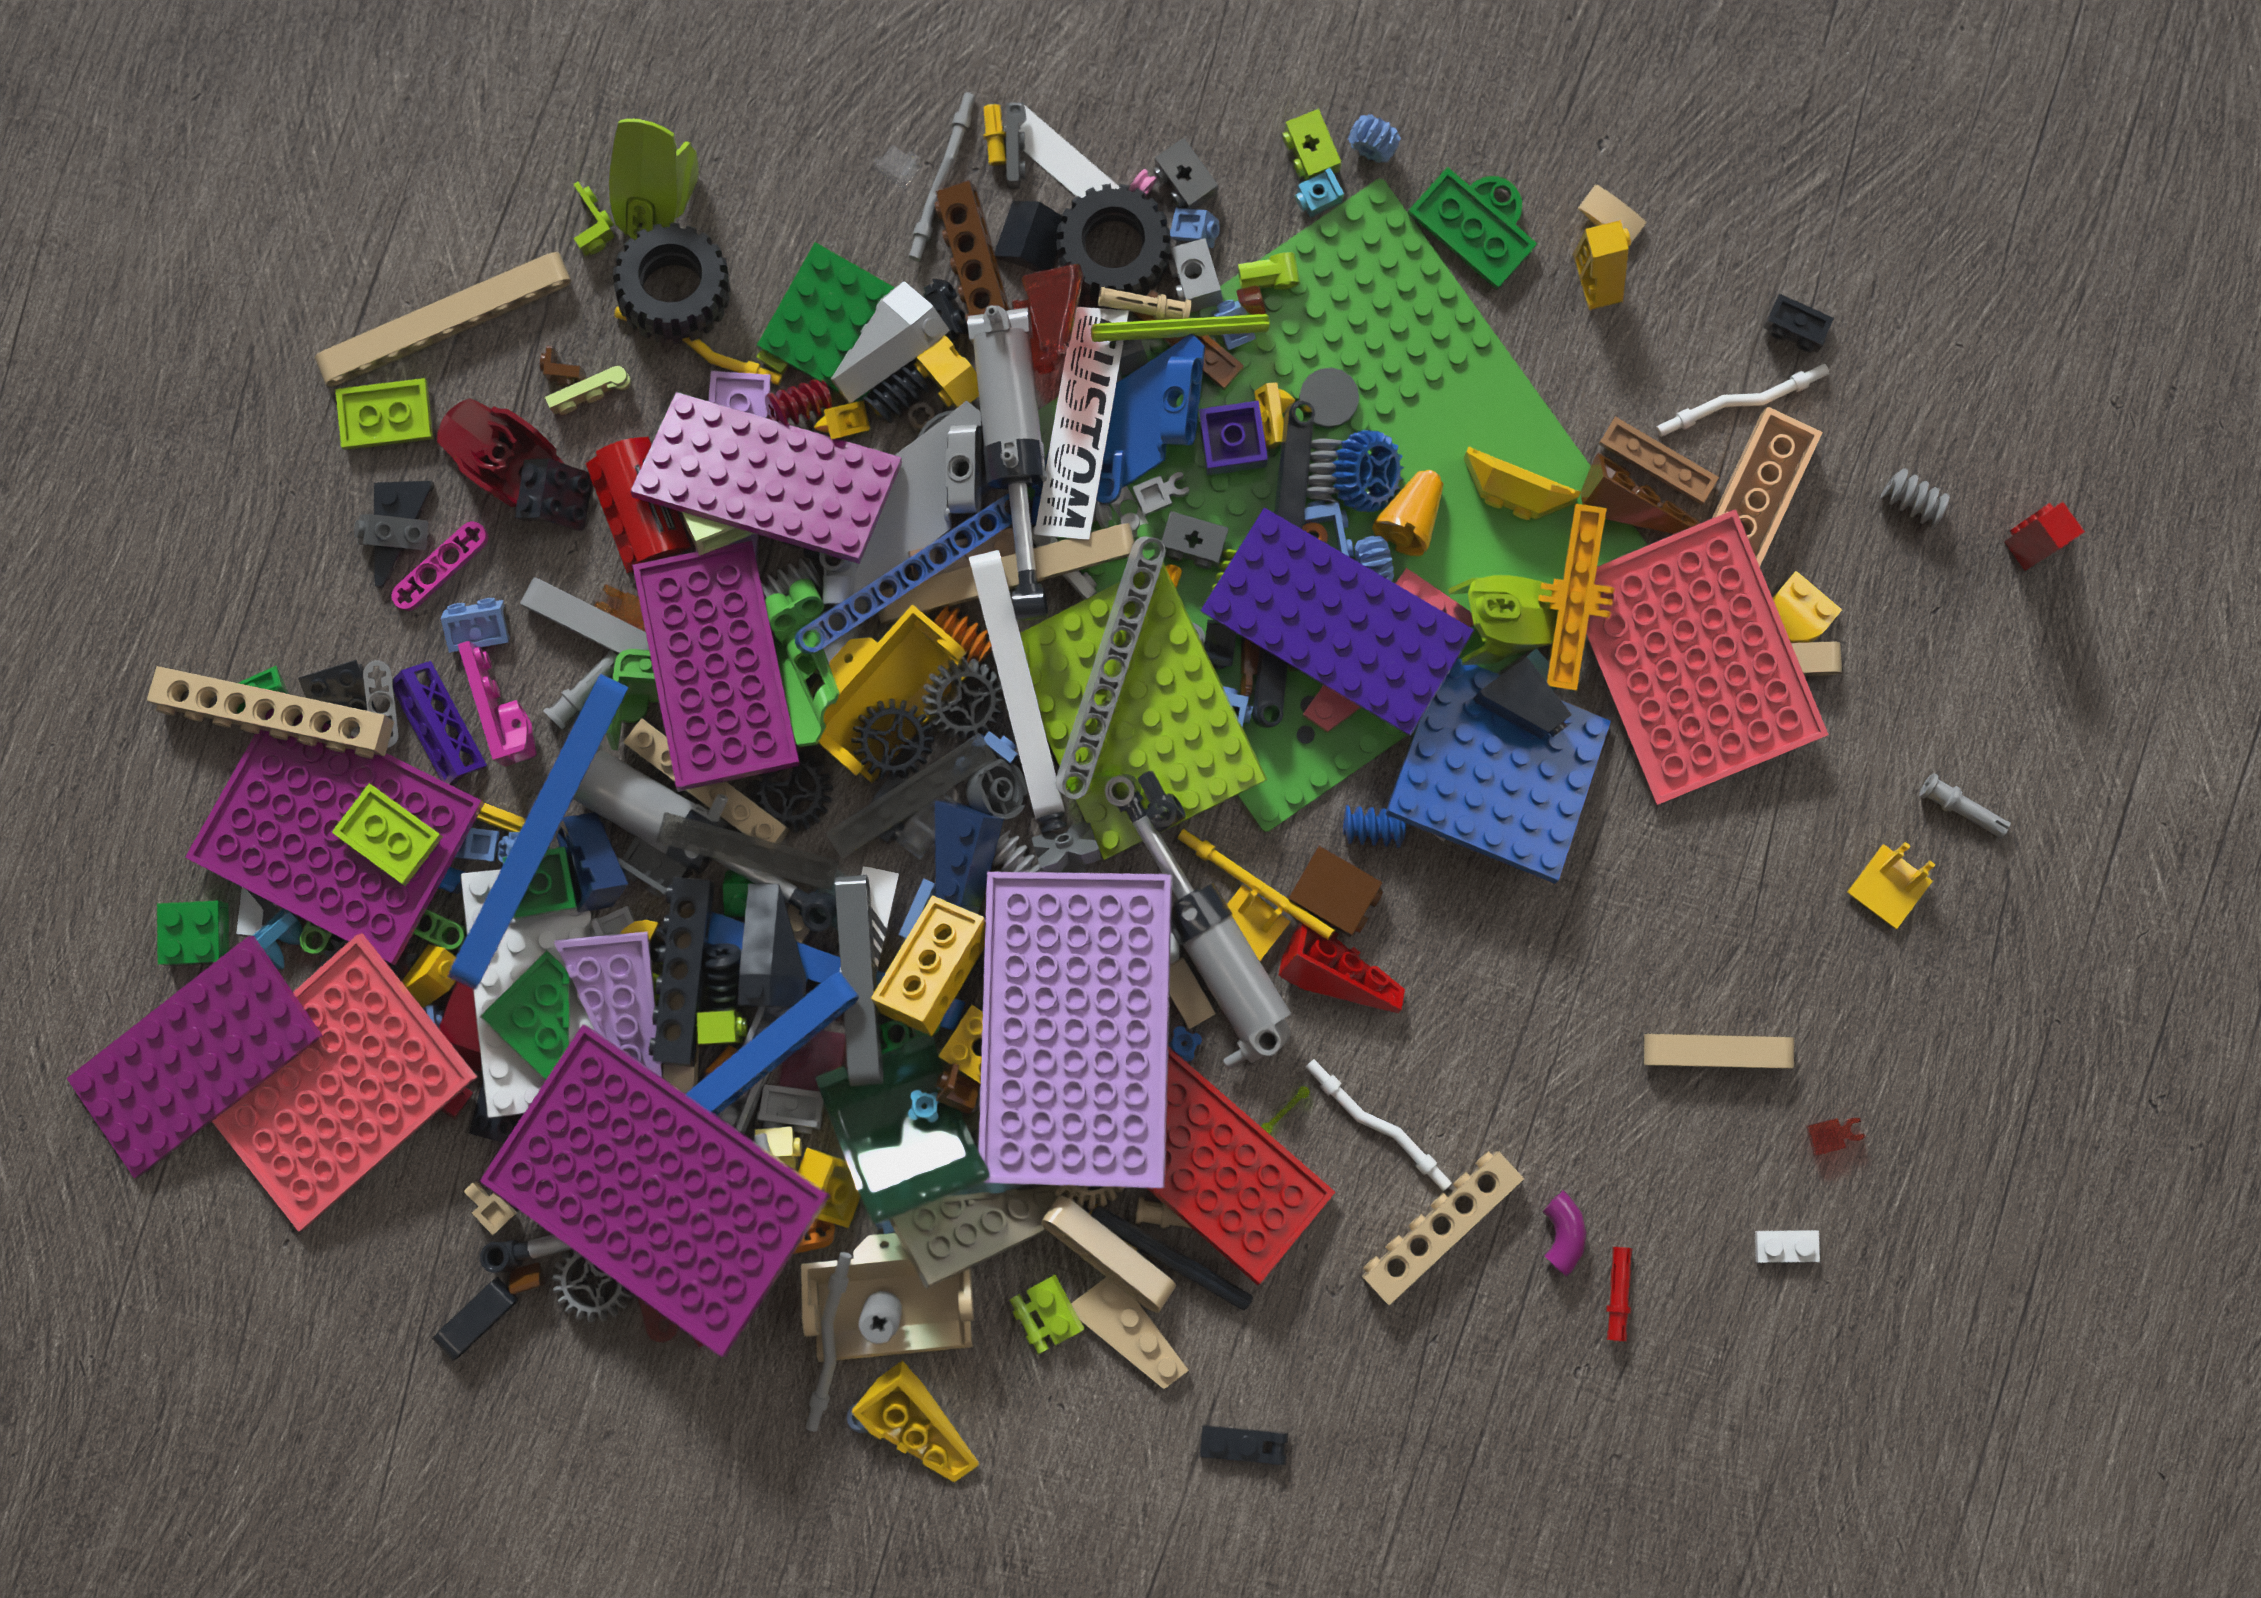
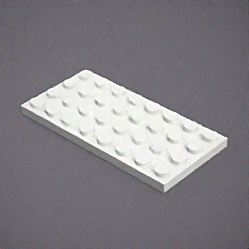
[460,869,595,1118]

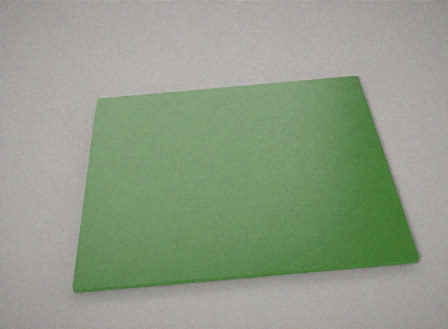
[1027,179,1647,832]

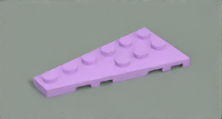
[554,932,663,1078]

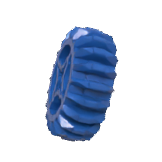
[1332,430,1405,512]

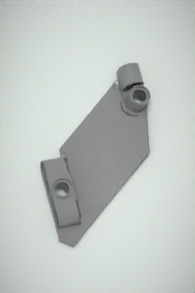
[819,401,982,605]

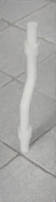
[1656,363,1829,437]
[1306,1059,1452,1191]

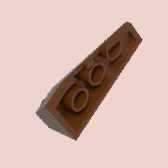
[1580,453,1700,534]

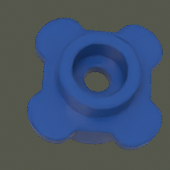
[1168,1026,1202,1061]

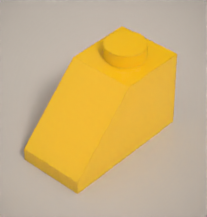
[402,944,456,1008]

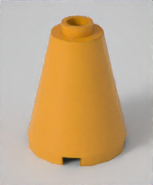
[1372,470,1444,556]

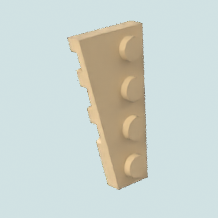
[1071,1277,1189,1389]

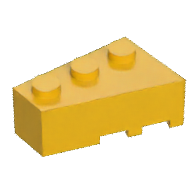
[1573,220,1631,310]

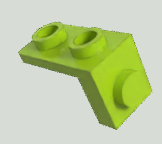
[573,181,615,256]

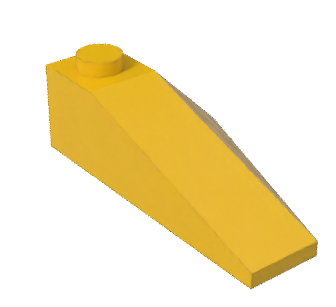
[852,1361,979,1483]

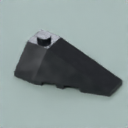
[738,884,807,1008]

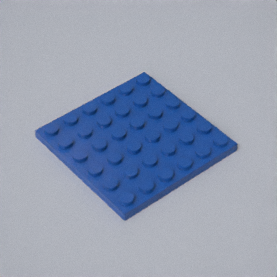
[1385,658,1611,884]

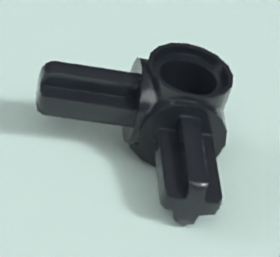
[1138,771,1186,833]

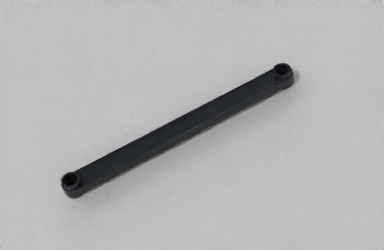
[1252,401,1315,728]

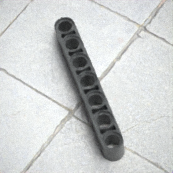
[835,874,883,1087]

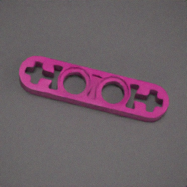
[392,521,489,611]

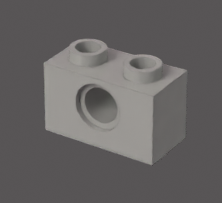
[1168,238,1223,313]

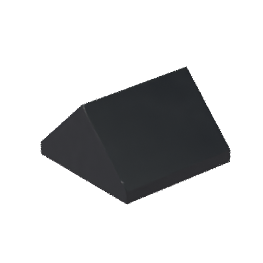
[994,201,1062,276]

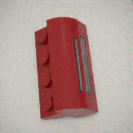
[585,437,691,573]

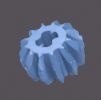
[1348,114,1401,163]
[1354,536,1394,581]

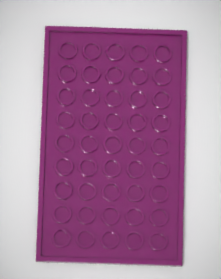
[480,1024,830,1357]

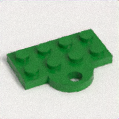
[1408,167,1538,290]

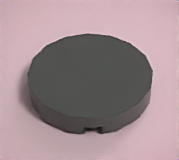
[1299,367,1359,428]

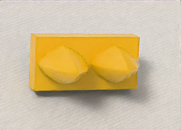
[1254,383,1295,449]
[814,401,871,439]

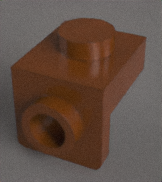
[540,345,585,387]
[936,1063,980,1114]

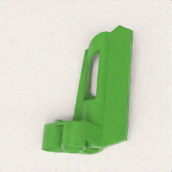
[765,579,839,747]

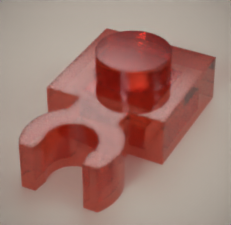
[1806,1118,1865,1156]

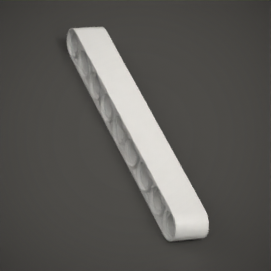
[969,550,1065,819]

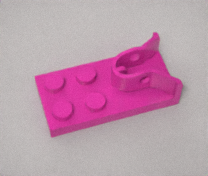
[457,641,537,767]

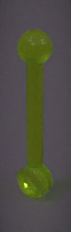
[1065,765,1121,789]
[1261,1086,1310,1134]

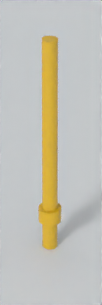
[1177,829,1334,940]

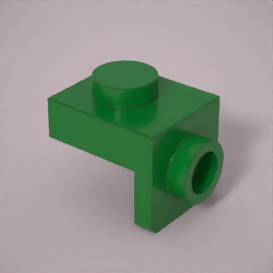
[723,870,754,917]

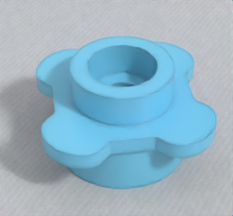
[908,1090,939,1123]

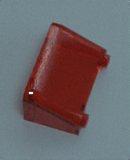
[1011,264,1084,375]

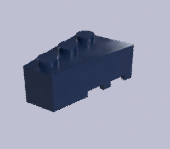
[556,812,628,913]

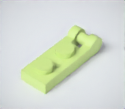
[545,366,631,415]

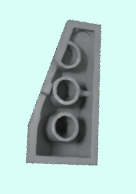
[831,281,950,403]

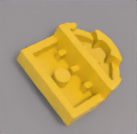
[1772,571,1842,643]

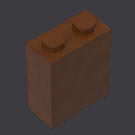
[1288,846,1384,937]

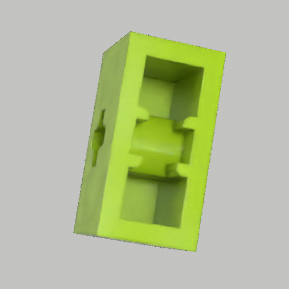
[1282,109,1342,181]
[697,1011,748,1046]

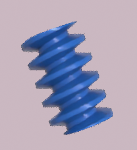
[1343,805,1406,848]

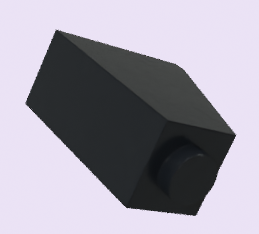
[1473,657,1572,739]

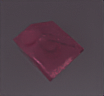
[779,1031,846,1095]

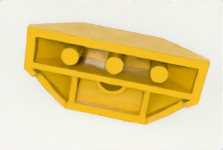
[1464,447,1581,520]

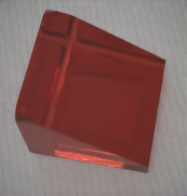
[1236,285,1266,315]

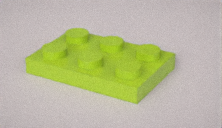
[335,378,433,450]
[332,783,443,886]

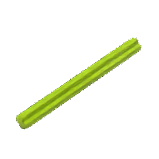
[1091,314,1270,342]

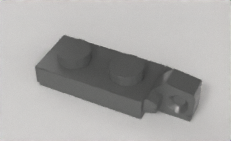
[1006,102,1027,189]

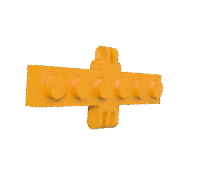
[1538,504,1615,690]

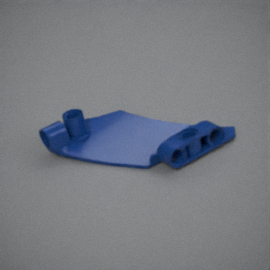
[1030,334,1205,525]

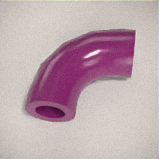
[1542,1190,1587,1277]

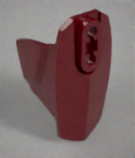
[437,398,565,507]

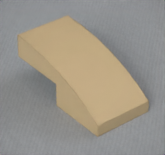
[1577,185,1647,243]
[1169,957,1216,1029]

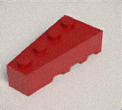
[2004,502,2085,571]

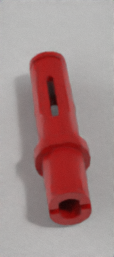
[1606,1247,1633,1342]

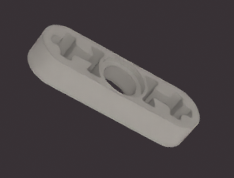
[363,660,398,748]

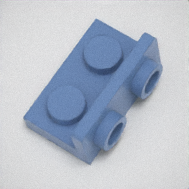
[440,598,510,652]

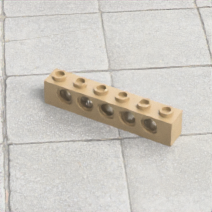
[623,718,790,854]
[1362,1151,1524,1305]

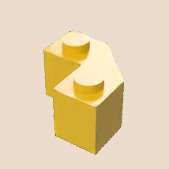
[913,335,979,408]

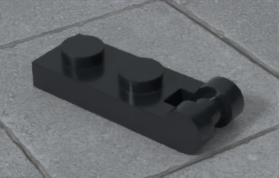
[1200,1425,1289,1465]

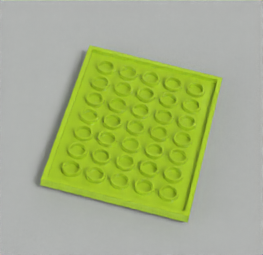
[1020,563,1267,860]

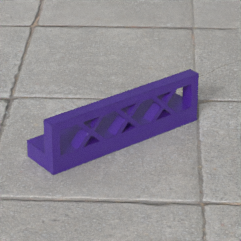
[392,661,487,785]

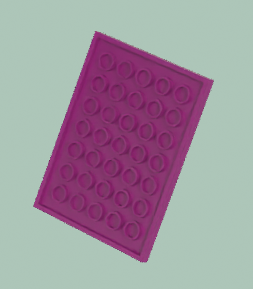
[185,708,485,965]

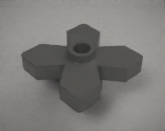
[1032,821,1101,873]

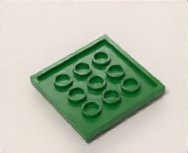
[756,242,895,402]

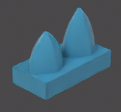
[252,908,303,969]

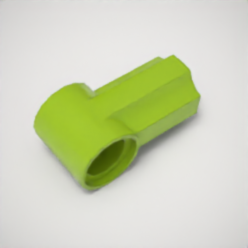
[1238,252,1300,292]

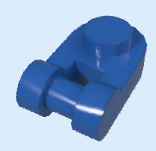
[1096,450,1125,504]

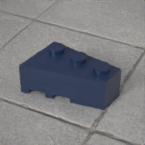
[935,800,1004,907]

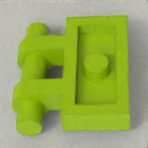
[1009,1275,1084,1354]

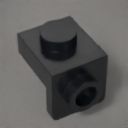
[1204,620,1236,669]

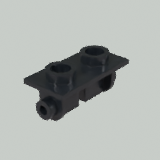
[923,278,969,342]

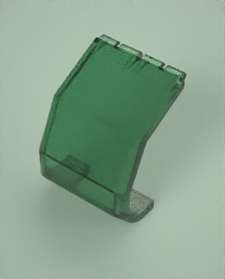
[815,1034,990,1224]

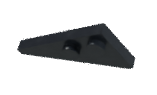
[374,480,434,588]

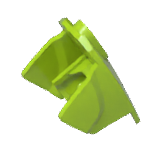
[609,118,699,241]
[1448,575,1558,665]

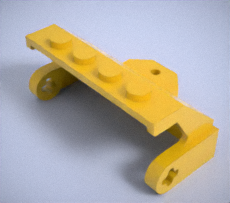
[818,604,968,783]

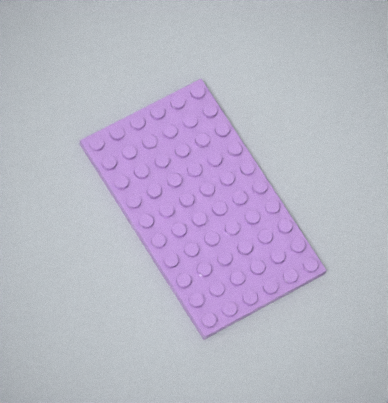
[978,872,1172,1188]

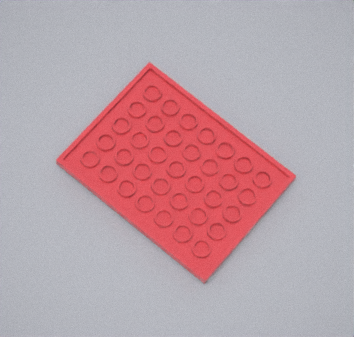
[1586,509,1829,805]
[212,933,477,1232]

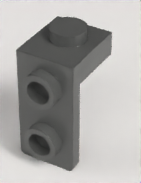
[354,514,428,550]

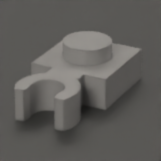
[1133,472,1189,517]

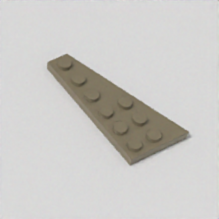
[882,1185,1087,1289]

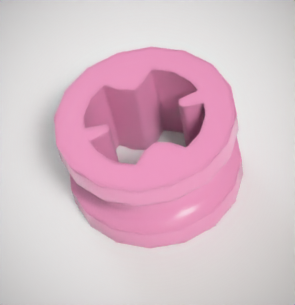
[1129,169,1157,196]

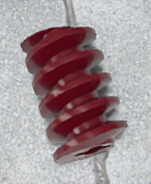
[765,379,832,425]

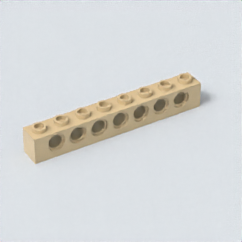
[147,666,394,759]

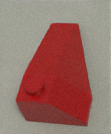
[1278,922,1405,1013]

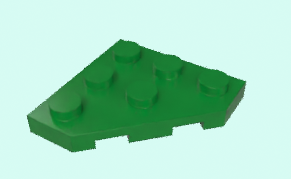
[480,950,569,1081]

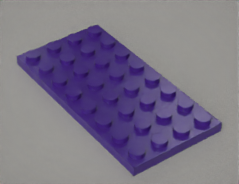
[1200,507,1474,736]

